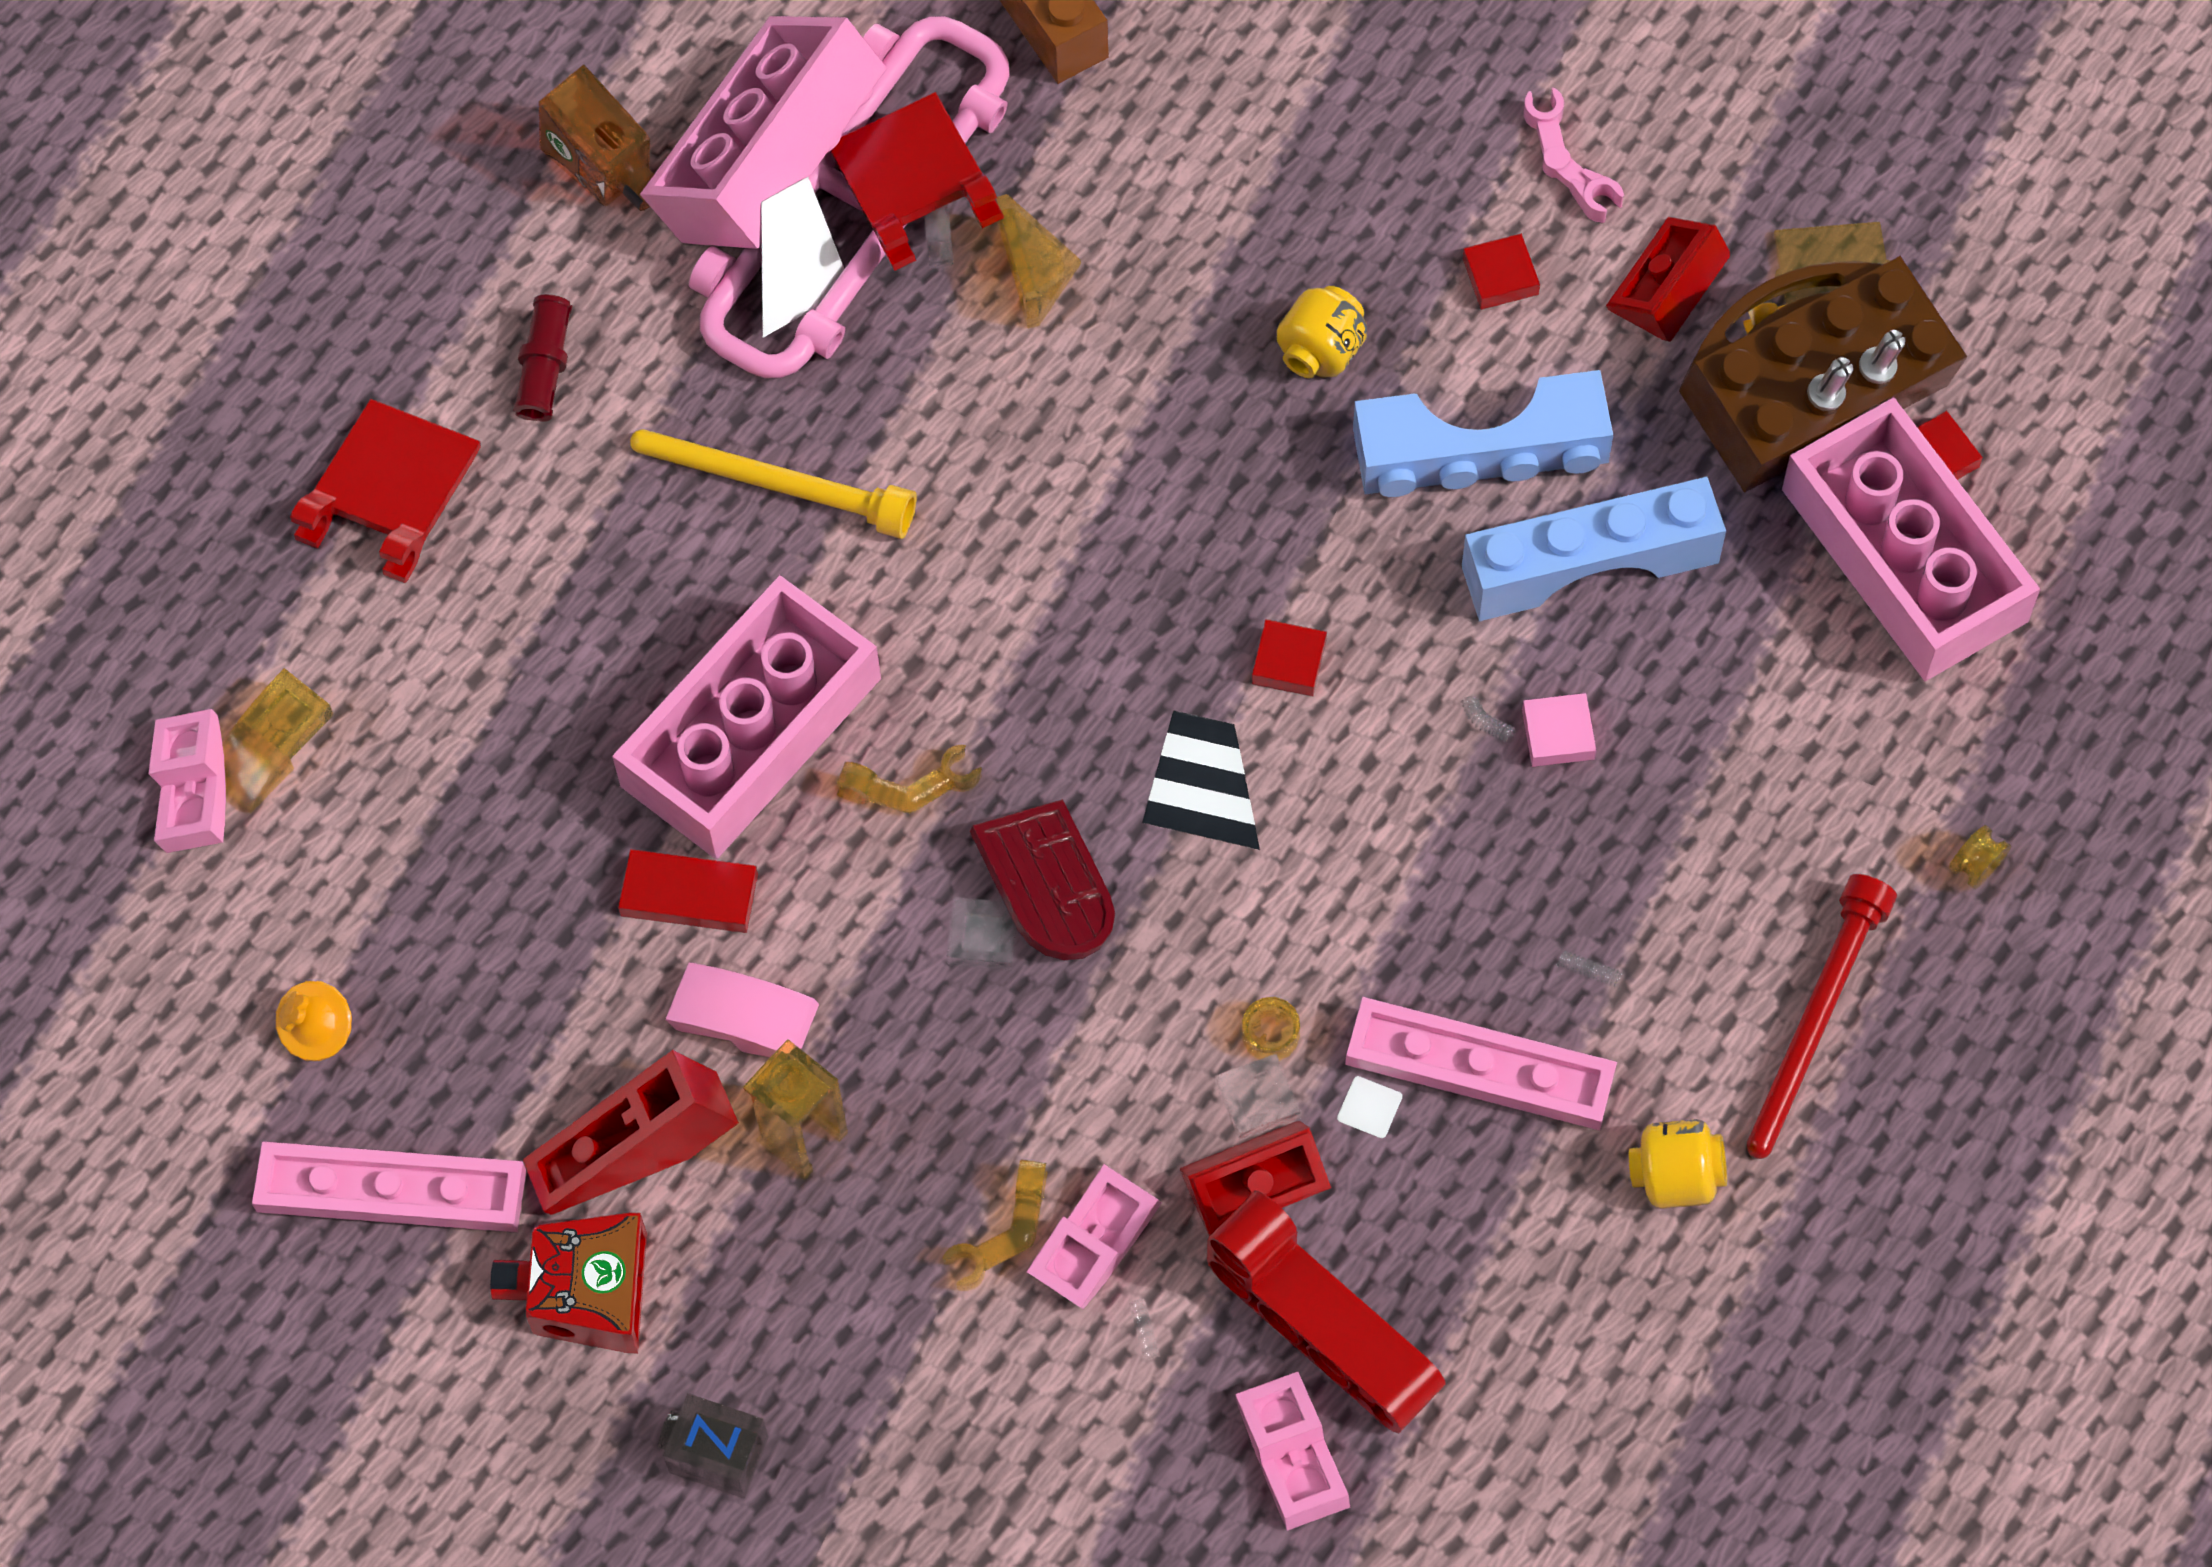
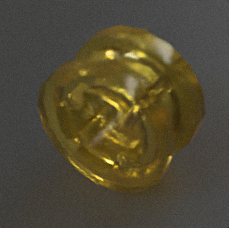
[1949,825,2012,890]
[1242,997,1300,1062]

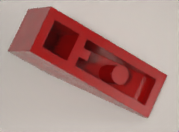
[523,1050,739,1215]

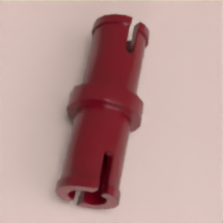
[513,294,573,422]

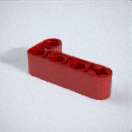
[1207,1190,1446,1434]

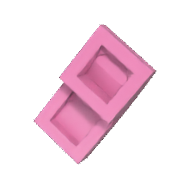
[148,709,226,853]
[665,962,819,1062]
[1027,1164,1162,1309]
[1235,1372,1350,1531]

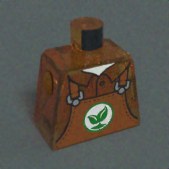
[539,64,654,211]

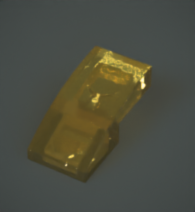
[222,668,334,814]

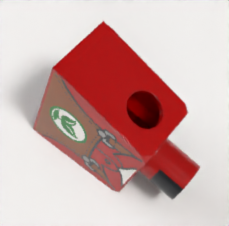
[490,1213,647,1354]

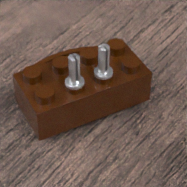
[1679,256,1967,493]

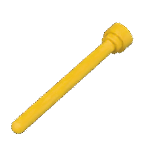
[630,429,917,539]

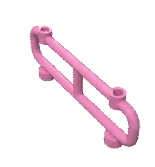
[689,16,1010,378]

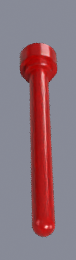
[1746,874,1897,1159]

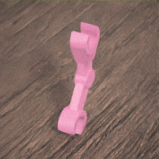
[1524,88,1624,223]

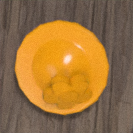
[275,981,352,1061]

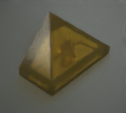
[996,194,1081,329]

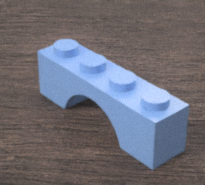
[1353,370,1613,497]
[1462,477,1726,621]

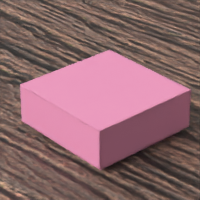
[1522,693,1596,767]

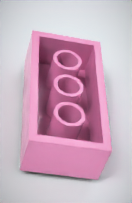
[640,16,887,249]
[1782,397,2040,682]
[612,575,881,860]

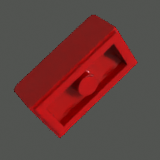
[1606,217,1730,342]
[1180,1121,1331,1236]

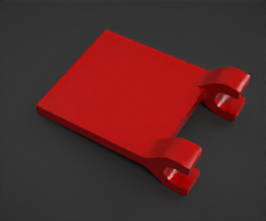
[830,92,1004,271]
[290,399,481,583]

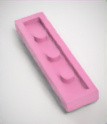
[1345,997,1617,1131]
[252,1142,526,1232]

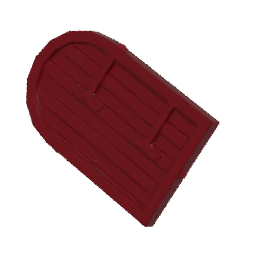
[970,799,1115,961]

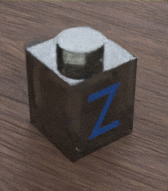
[658,1393,769,1499]

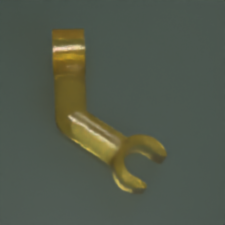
[836,745,982,814]
[942,1159,1048,1291]

